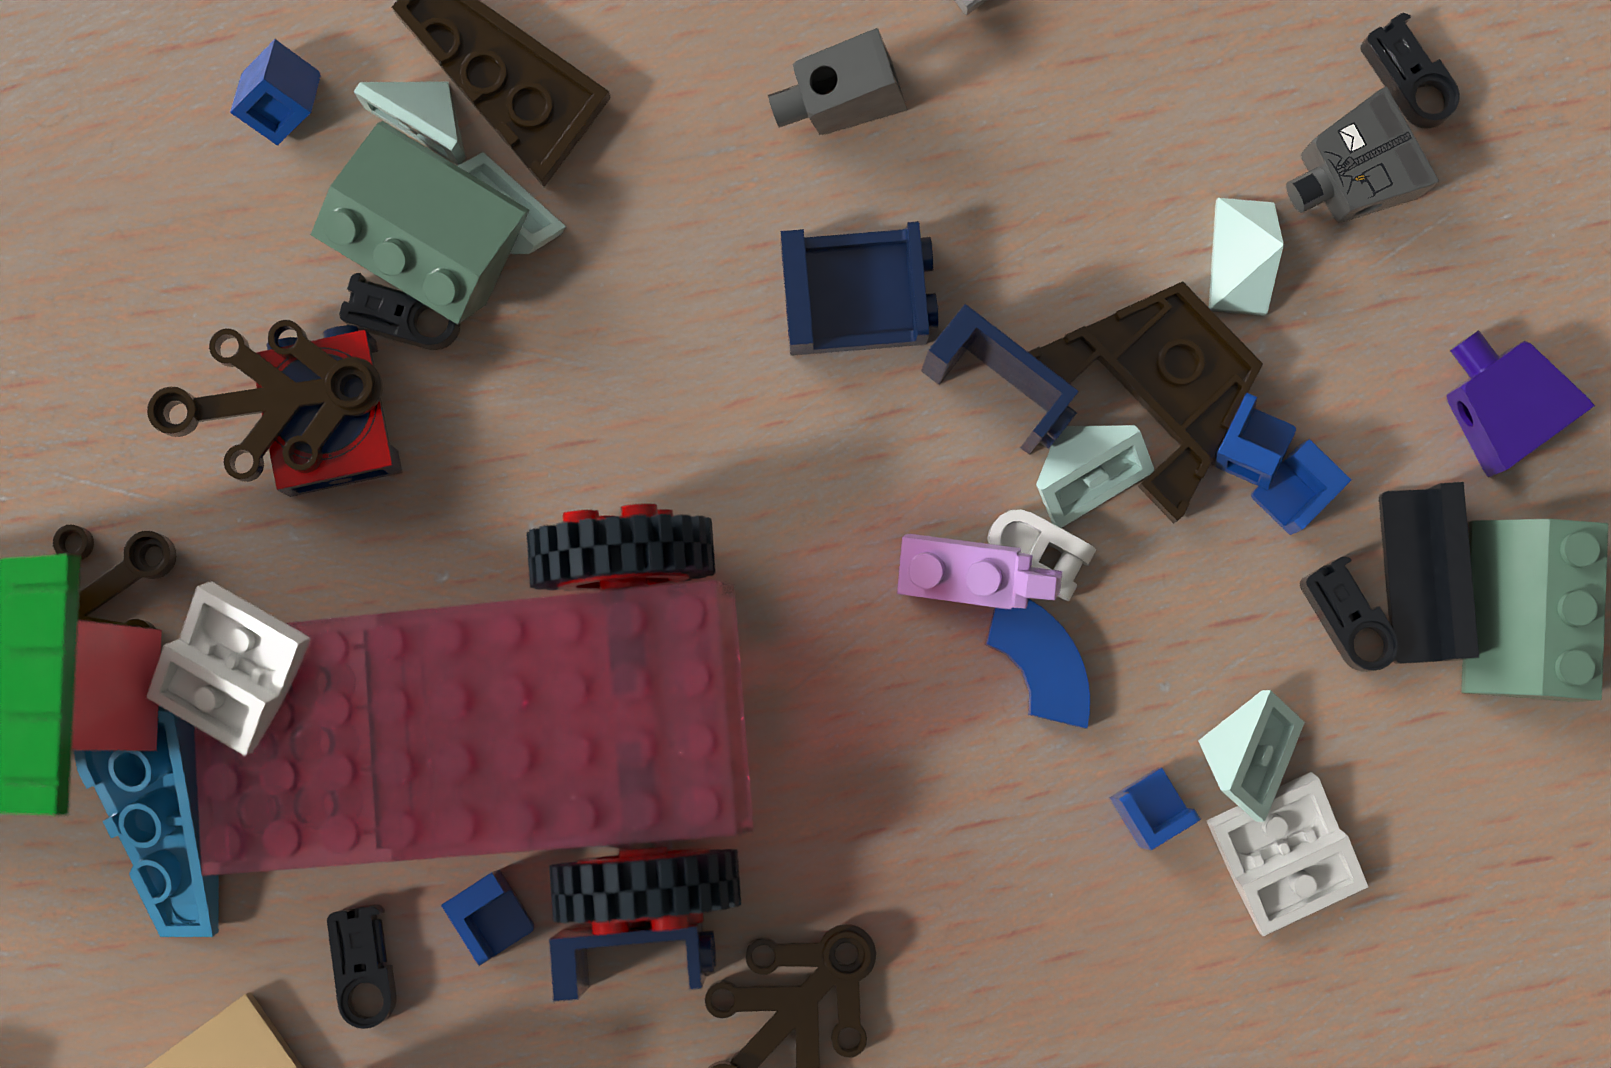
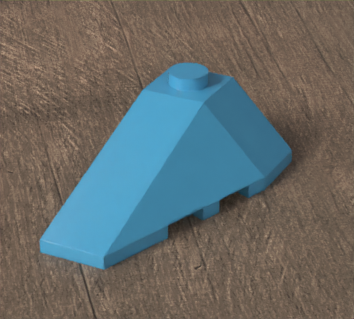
[73,705,219,937]

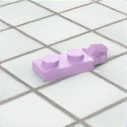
[897,534,1062,610]

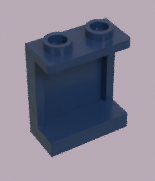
[781,221,939,356]

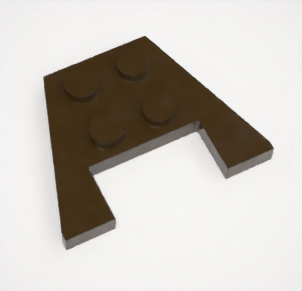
[1028,281,1263,524]

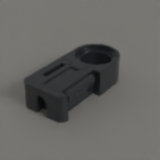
[1360,13,1460,128]
[339,273,461,350]
[1300,557,1399,672]
[327,905,397,1029]

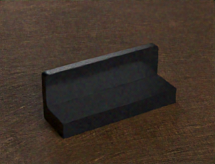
[1379,482,1479,664]

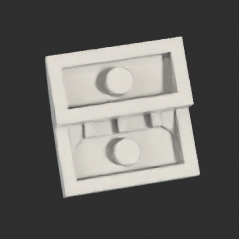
[146,581,311,756]
[1206,772,1368,936]

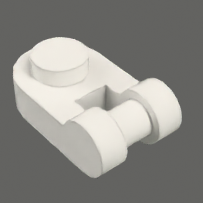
[987,509,1096,601]

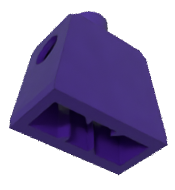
[1446,330,1595,477]

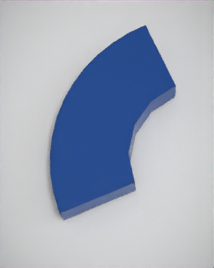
[985,599,1090,729]

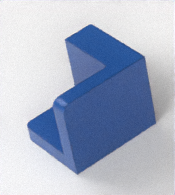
[230,39,321,146]
[1215,393,1296,490]
[1251,439,1351,535]
[1109,768,1201,850]
[441,869,535,966]

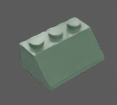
[310,121,529,325]
[1461,519,1609,702]

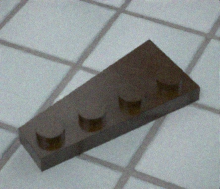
[392,0,611,187]

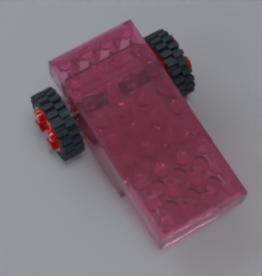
[194,503,753,935]

